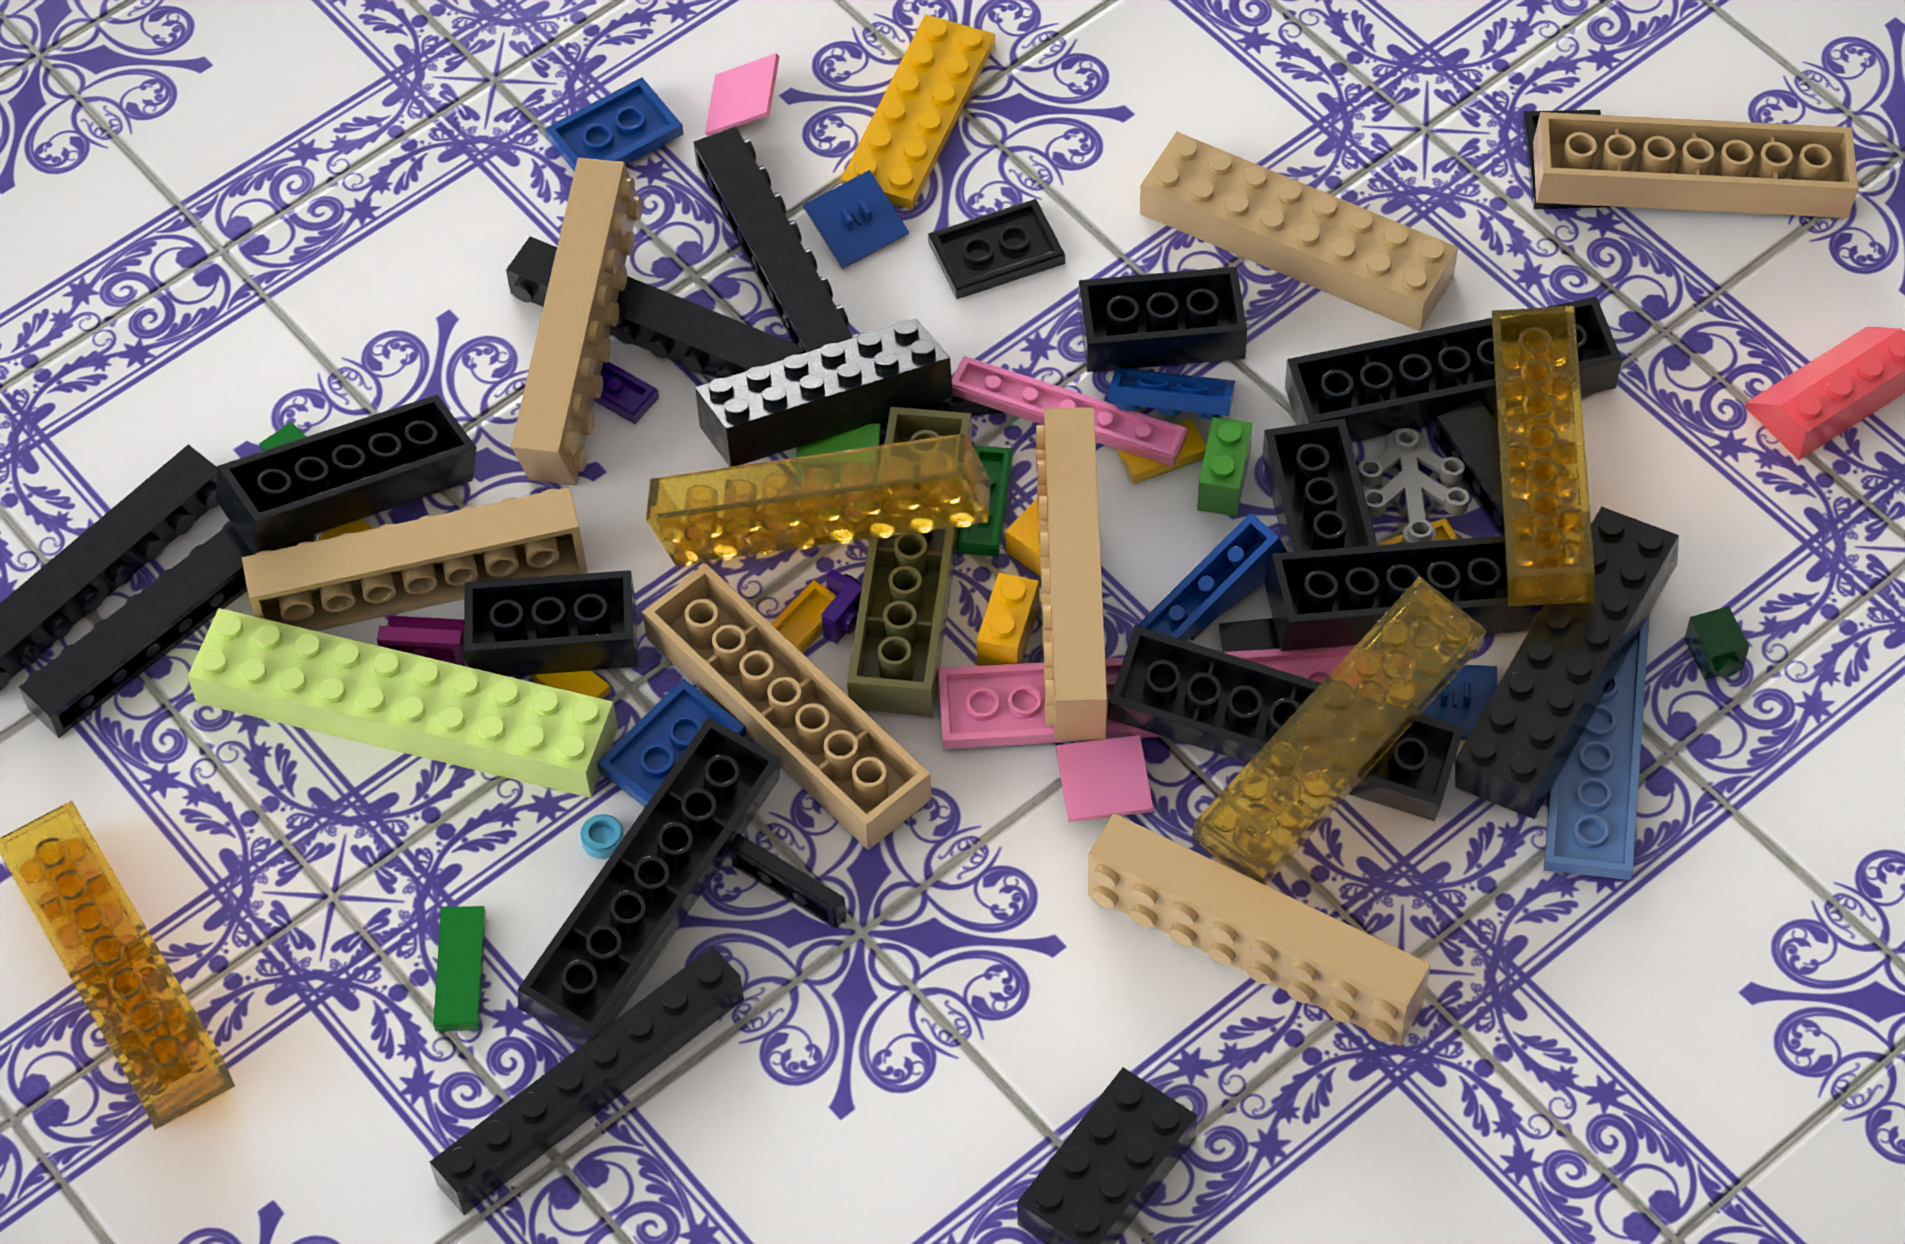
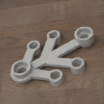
[1358,428,1469,543]

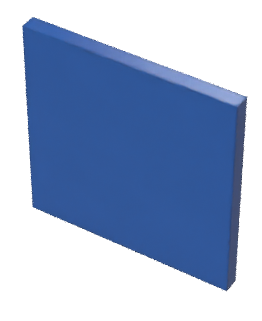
[803,170,909,269]
[1412,662,1497,740]

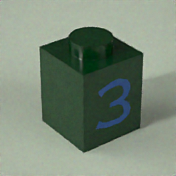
[1684,606,1749,680]

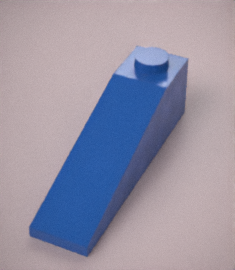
[1137,513,1287,641]

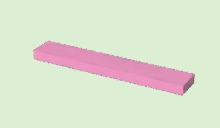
[952,356,1188,467]

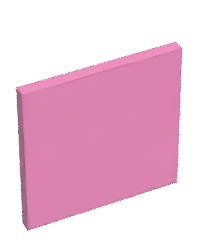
[705,53,780,136]
[1056,735,1153,822]

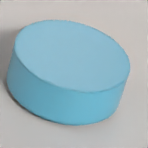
[580,814,624,859]

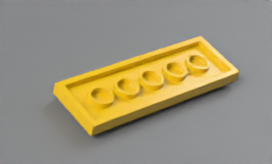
[840,14,995,210]

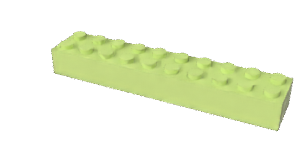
[187,608,618,798]

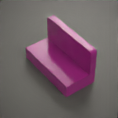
[377,616,466,666]

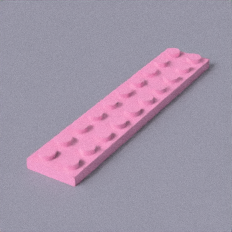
[938,645,1364,749]

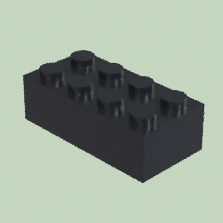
[1078,267,1247,372]
[1262,418,1377,552]
[464,570,638,677]
[1017,1067,1197,1244]

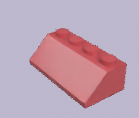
[1745,326,1905,460]

